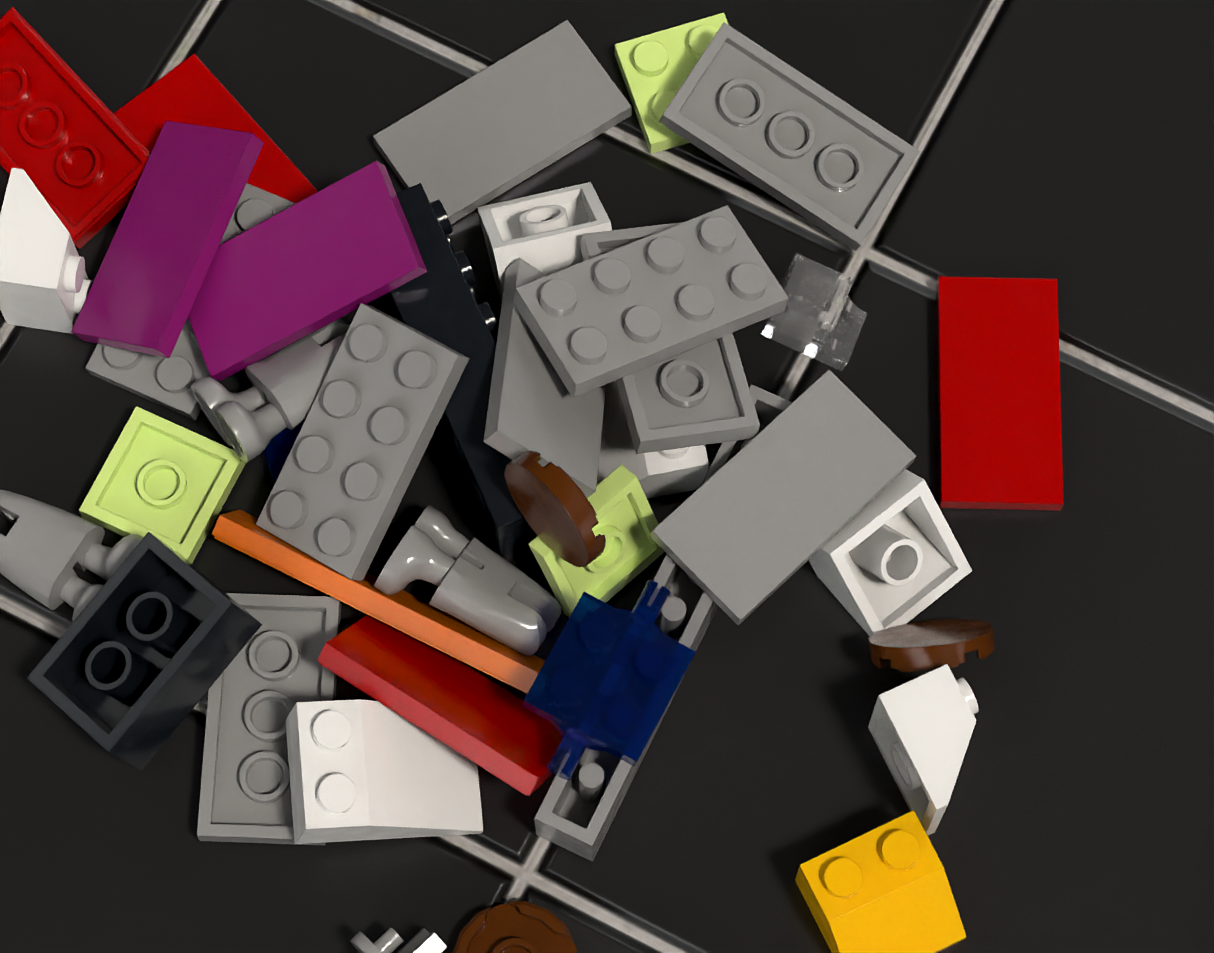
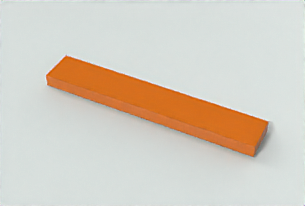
[212,509,563,698]

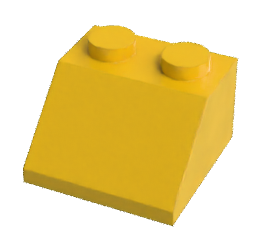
[795,810,967,953]

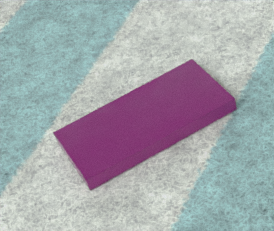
[71,121,264,358]
[188,160,428,381]

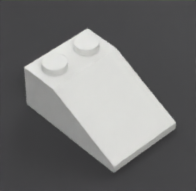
[286,699,483,844]

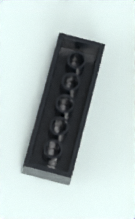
[381,183,538,562]

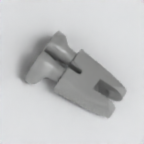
[191,318,350,463]
[0,489,144,623]
[374,505,561,656]

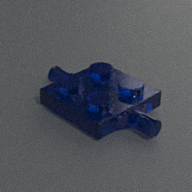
[522,580,696,780]

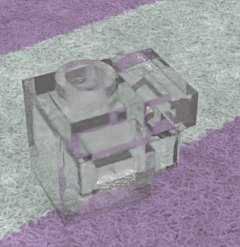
[761,253,868,371]

